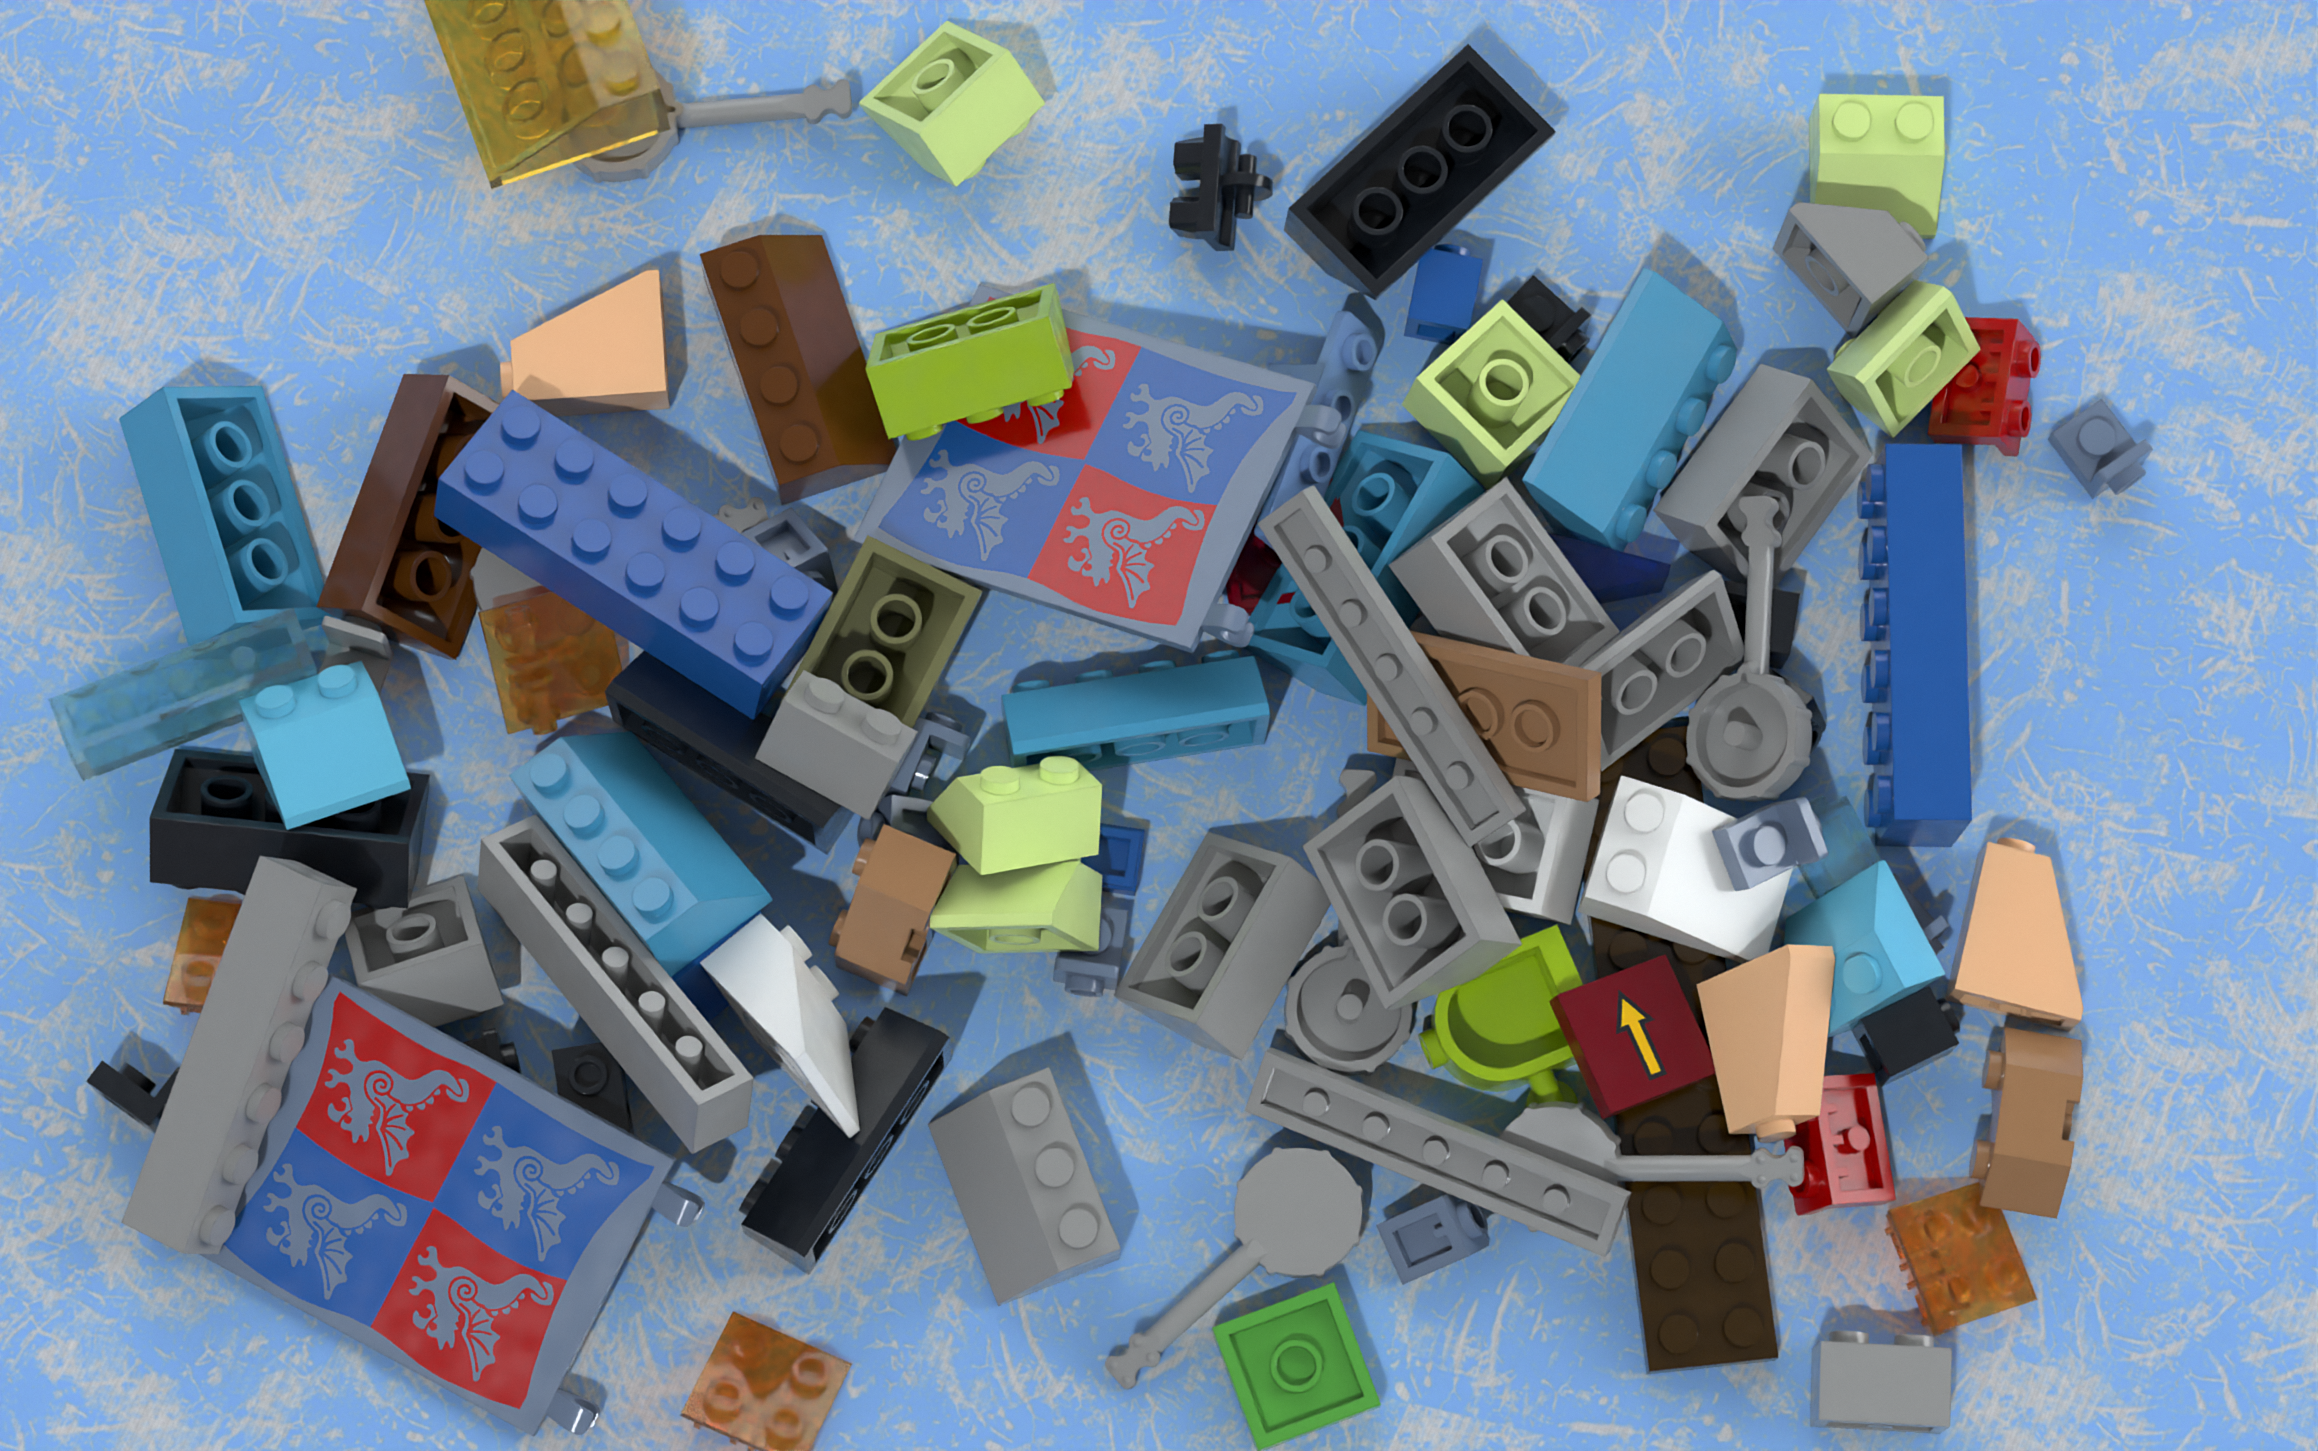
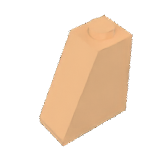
[500,270,670,417]
[1945,838,2084,1032]
[1696,944,1835,1143]

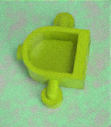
[1418,925,1583,1110]

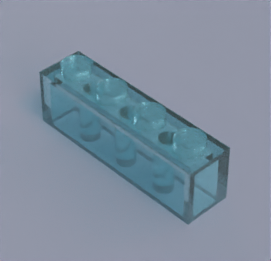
[48,608,319,781]

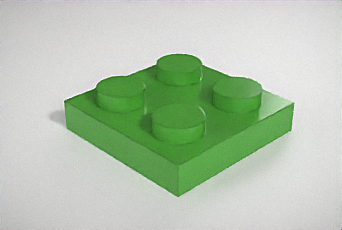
[1211,1282,1381,1451]

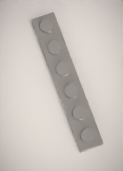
[1257,485,1526,848]
[1245,1047,1631,1257]

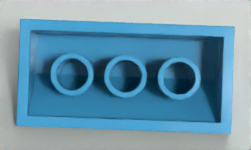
[1522,267,1737,560]
[119,386,335,653]
[1243,430,1486,706]
[1001,650,1270,771]
[509,731,773,977]

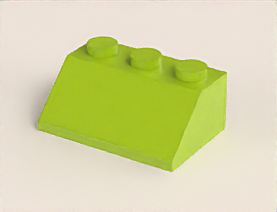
[865,283,1074,441]

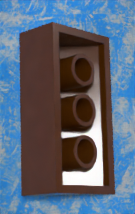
[700,235,897,505]
[316,374,500,660]

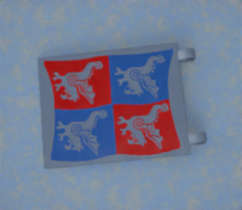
[852,284,1347,653]
[199,974,705,1437]

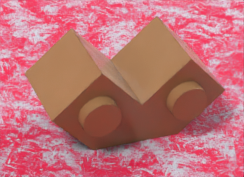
[828,824,957,996]
[1969,1027,2083,1219]

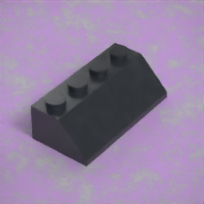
[1284,44,1556,300]
[604,651,855,855]
[149,749,430,909]
[739,1007,951,1275]

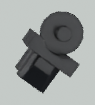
[1169,124,1273,251]

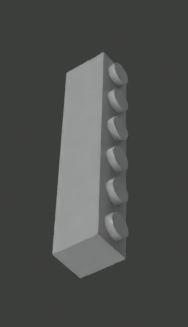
[477,814,754,1154]
[121,856,357,1254]

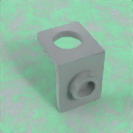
[319,616,394,696]

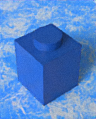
[1404,244,1483,345]

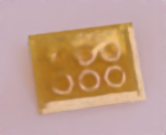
[424,0,671,189]

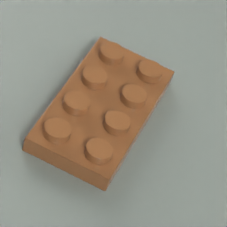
[1367,630,1602,802]

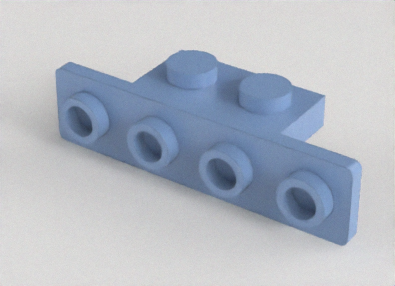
[1254,311,1381,550]

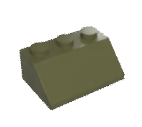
[780,535,982,729]

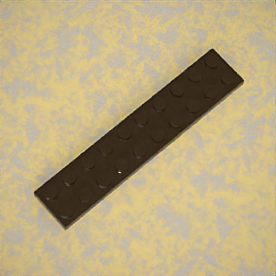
[1582,726,1778,1375]

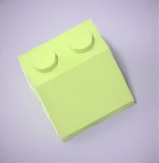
[859,21,1046,187]
[1809,94,1945,239]
[1826,280,1981,438]
[1402,299,1581,490]
[927,756,1102,875]
[930,858,1103,954]

